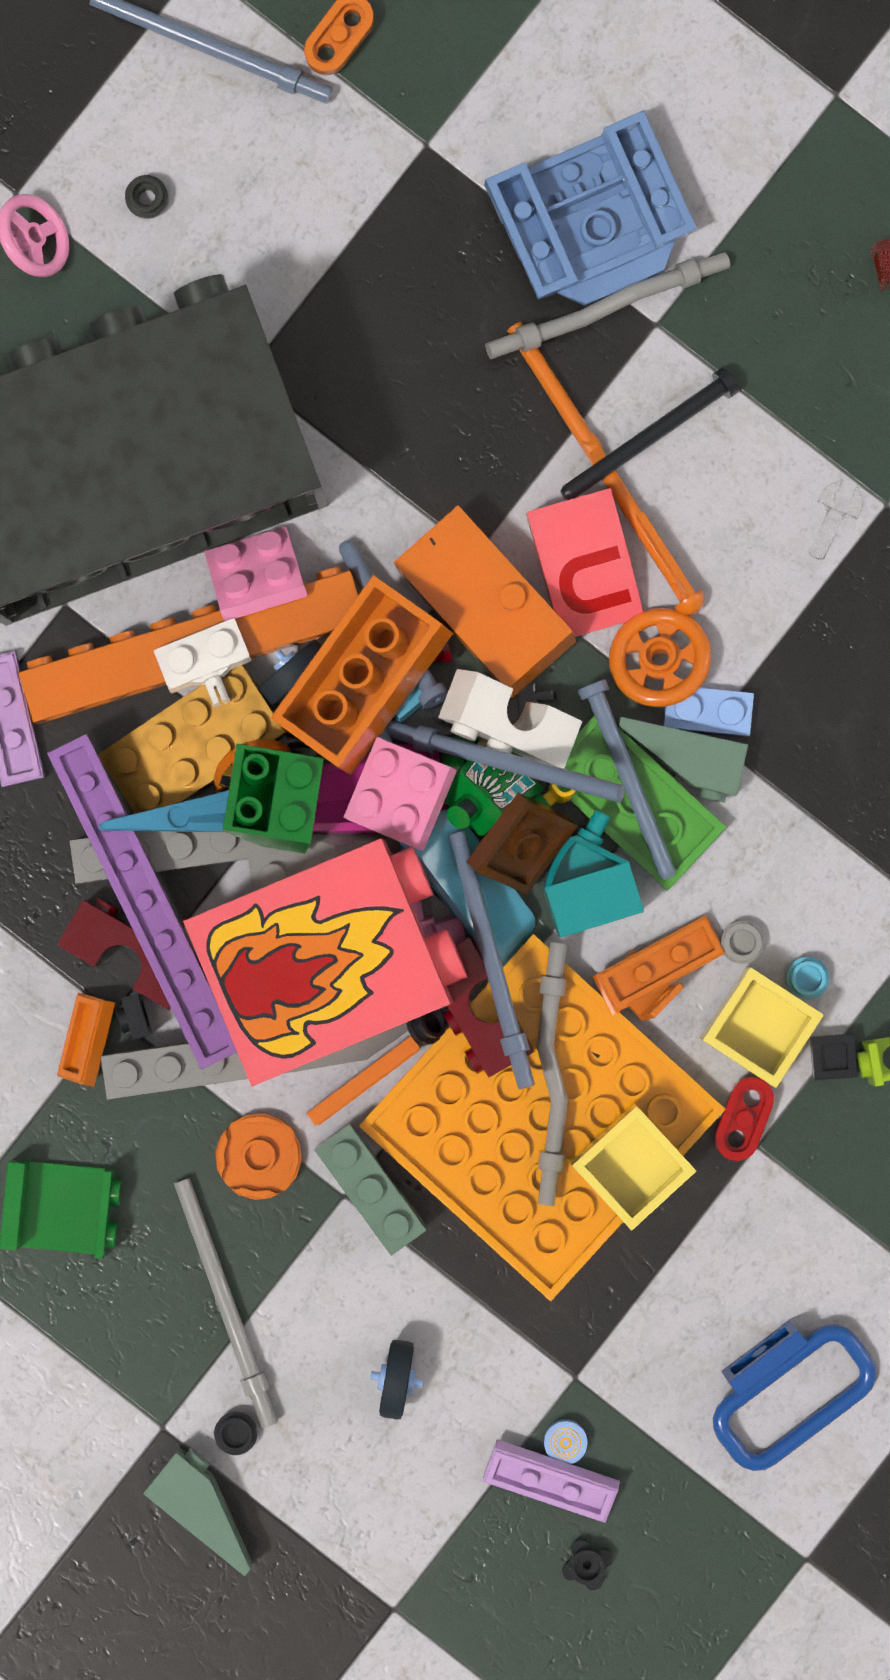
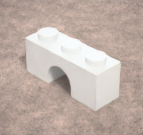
[438,669,582,769]

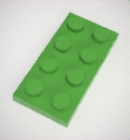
[557,715,727,891]

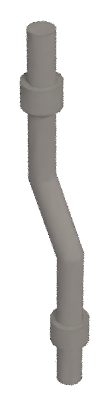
[485,252,730,359]
[537,942,568,1206]

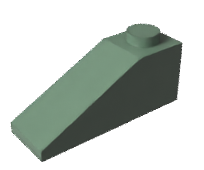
[617,717,748,803]
[143,1447,252,1576]

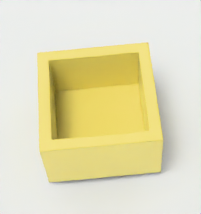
[699,966,824,1088]
[570,1103,696,1231]

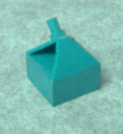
[542,810,644,938]

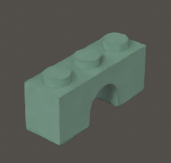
[314,1121,427,1256]

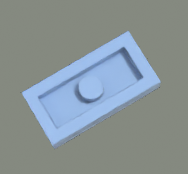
[663,688,754,737]

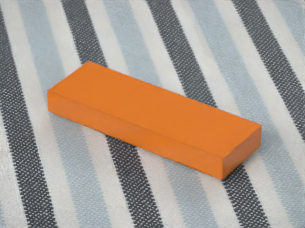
[592,915,725,1015]
[306,1035,420,1126]

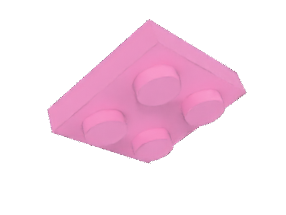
[204,526,307,621]
[343,737,457,851]

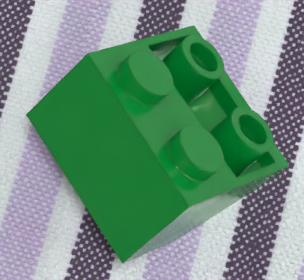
[222,744,324,854]

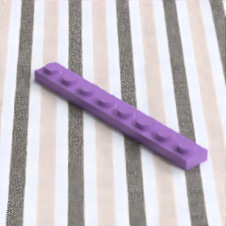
[47,734,237,1070]

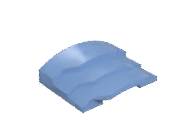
[484,110,697,306]

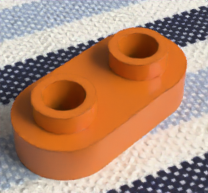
[304,0,374,75]

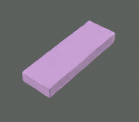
[0,651,45,787]
[482,1439,620,1523]

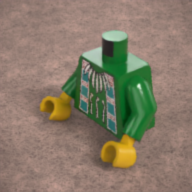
[442,734,576,836]

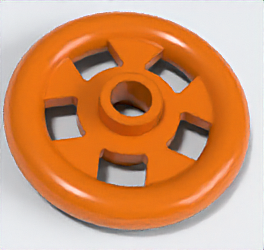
[609,608,712,707]

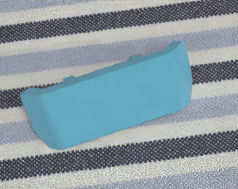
[400,809,535,967]

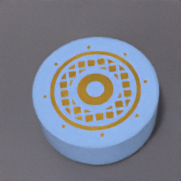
[544,1419,587,1464]

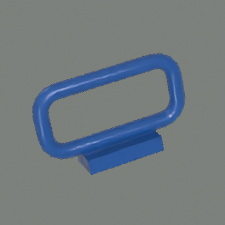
[713,1320,876,1471]

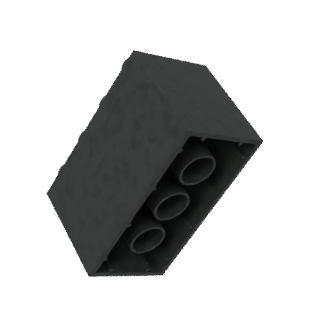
[0,274,327,626]

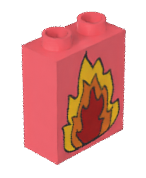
[183,838,467,1087]

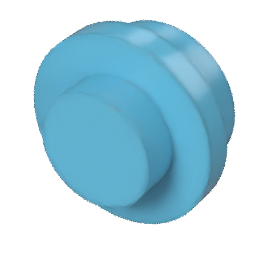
[786,957,829,1000]

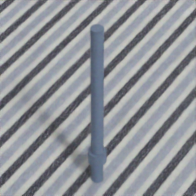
[90,0,333,104]
[386,720,625,803]
[449,831,535,1090]

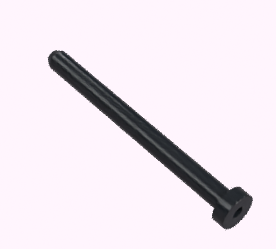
[560,367,739,500]

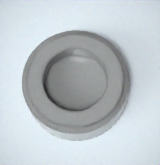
[720,921,764,964]

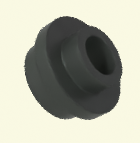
[125,175,168,219]

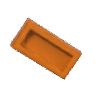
[57,992,115,1087]

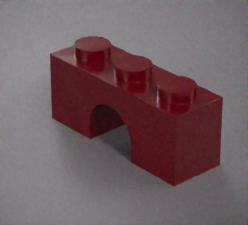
[57,897,172,1011]
[443,937,535,1078]

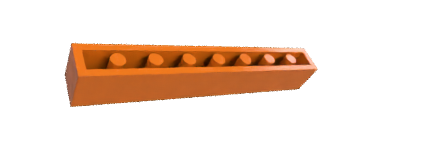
[18,566,358,724]

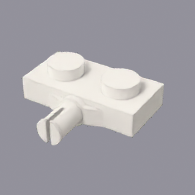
[153,618,252,707]

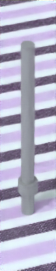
[174,1178,278,1428]

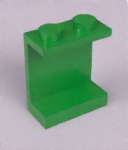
[0,1159,122,1259]

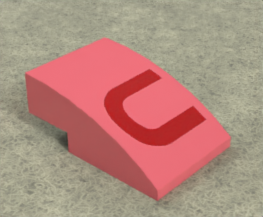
[526,488,643,637]

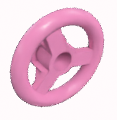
[0,194,69,277]

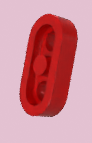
[714,1076,774,1161]

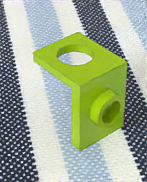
[857,1037,890,1087]

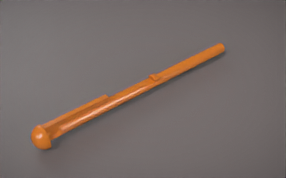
[507,322,705,615]

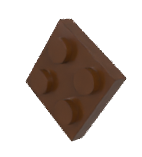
[466,792,578,895]

